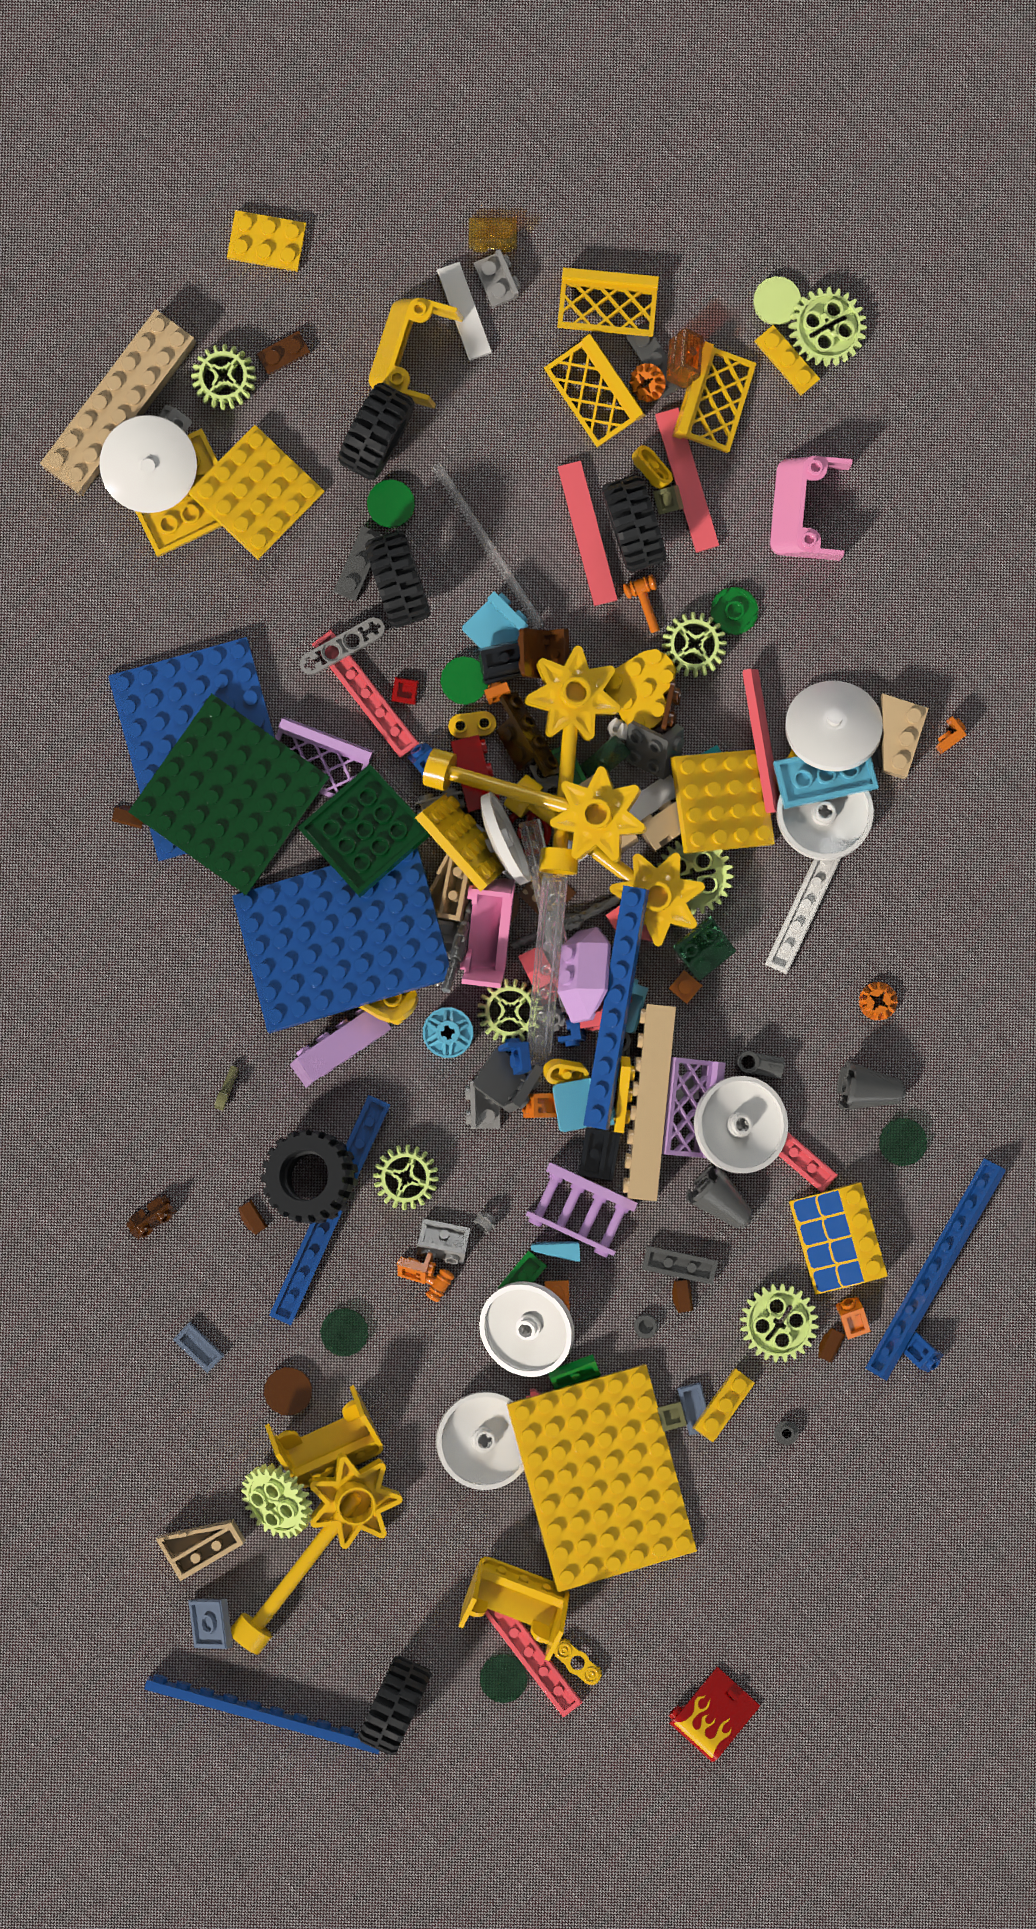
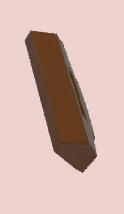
[111,805,144,829]
[238,1200,268,1235]
[672,1280,694,1313]
[818,1328,845,1363]

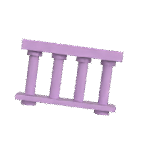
[525,1162,638,1258]

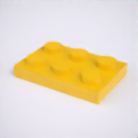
[227,210,307,272]

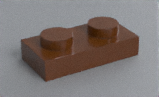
[257,331,311,376]

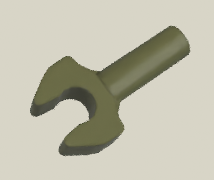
[214,1066,240,1111]

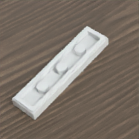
[437,262,492,361]

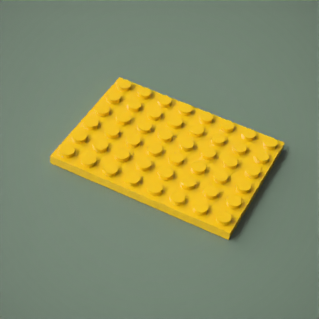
[506,1364,697,1592]

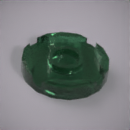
[879,1118,927,1166]
[320,1308,369,1357]
[479,1653,528,1703]

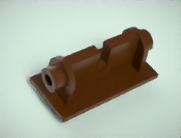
[126,1195,177,1240]

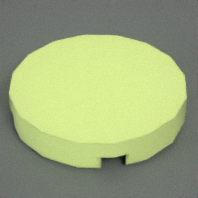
[753,276,801,325]

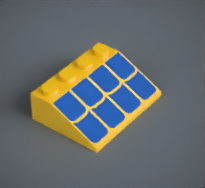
[789,1182,888,1295]

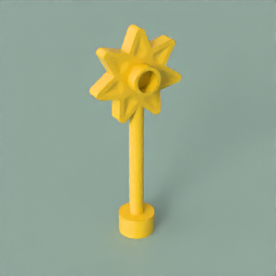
[525,646,620,875]
[423,748,647,862]
[504,774,705,947]
[231,1453,403,1655]

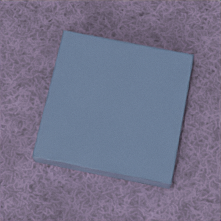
[188,1598,233,1649]

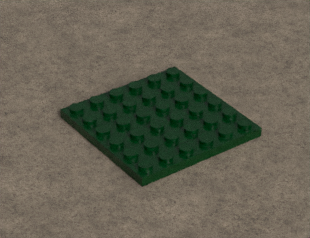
[128,693,330,896]

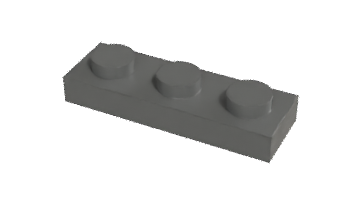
[626,324,685,398]
[333,526,383,602]
[642,1246,718,1285]

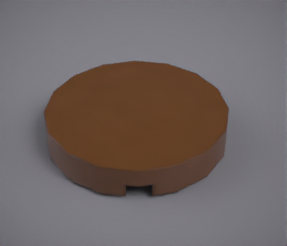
[264,1367,312,1415]

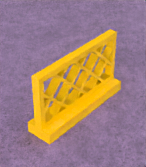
[557,267,659,337]
[544,334,646,448]
[672,341,756,453]

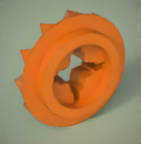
[629,363,666,402]
[859,982,898,1020]

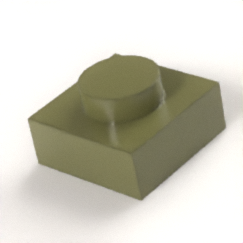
[653,485,684,515]
[657,1401,687,1432]

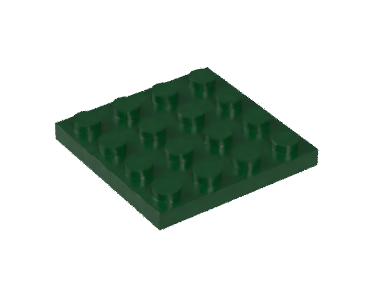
[297,764,431,897]

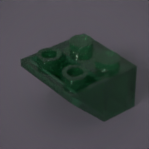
[672,916,736,981]

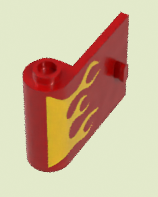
[668,1667,760,1762]

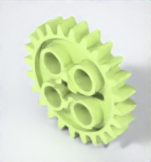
[788,287,867,367]
[657,841,734,915]
[739,1283,818,1362]
[241,1463,313,1538]

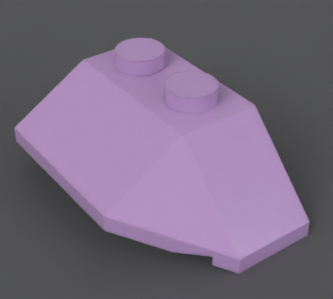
[558,927,611,1023]

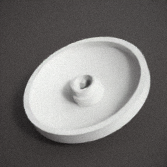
[100,415,197,513]
[785,681,883,771]
[776,791,874,860]
[481,792,531,885]
[694,1076,788,1173]
[479,1281,574,1376]
[436,1392,524,1490]

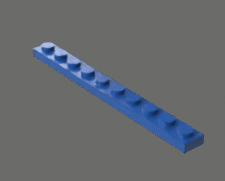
[583,885,649,1130]
[269,1095,391,1325]
[865,1158,1006,1381]
[144,1674,380,1754]

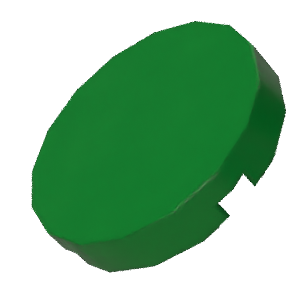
[367,480,415,528]
[710,587,758,635]
[440,656,488,705]

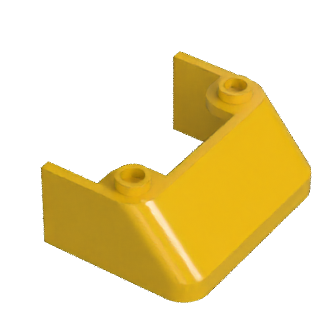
[369,298,464,409]
[265,1385,383,1488]
[459,1557,570,1661]

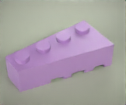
[290,1009,392,1088]

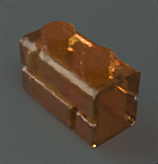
[666,328,703,388]

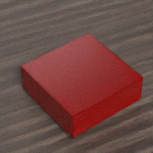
[391,677,419,705]

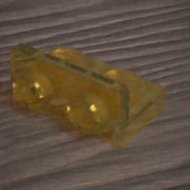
[468,218,517,252]

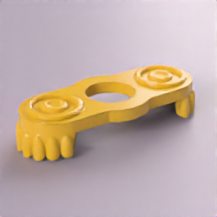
[554,1638,602,1685]

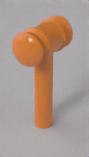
[623,574,660,634]
[397,1256,454,1302]

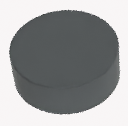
[634,1314,658,1339]

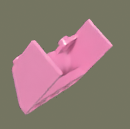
[770,456,853,561]
[460,878,515,988]

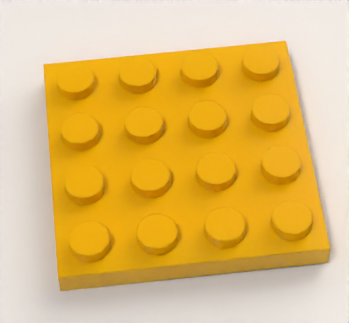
[188,425,325,560]
[135,428,222,557]
[670,750,775,854]
[415,793,505,892]

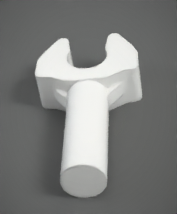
[599,718,628,763]

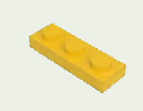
[755,325,820,396]
[614,1056,635,1133]
[692,1368,755,1442]

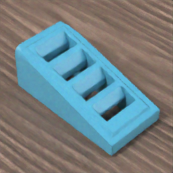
[531,1241,580,1262]

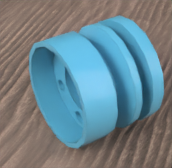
[423,1007,474,1058]

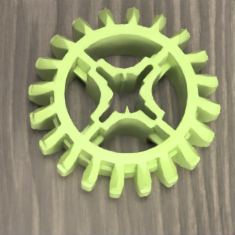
[191,344,257,410]
[662,612,727,678]
[477,979,542,1043]
[373,1144,439,1210]

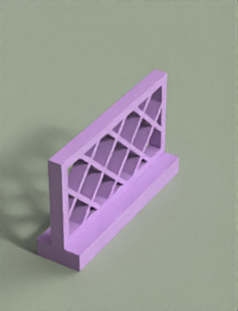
[276,717,374,798]
[662,1057,726,1158]

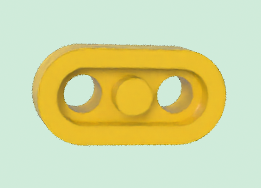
[632,445,673,489]
[448,711,496,739]
[543,1059,589,1084]

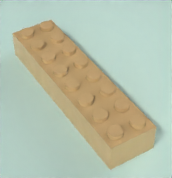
[40,309,197,496]
[622,1004,676,1201]

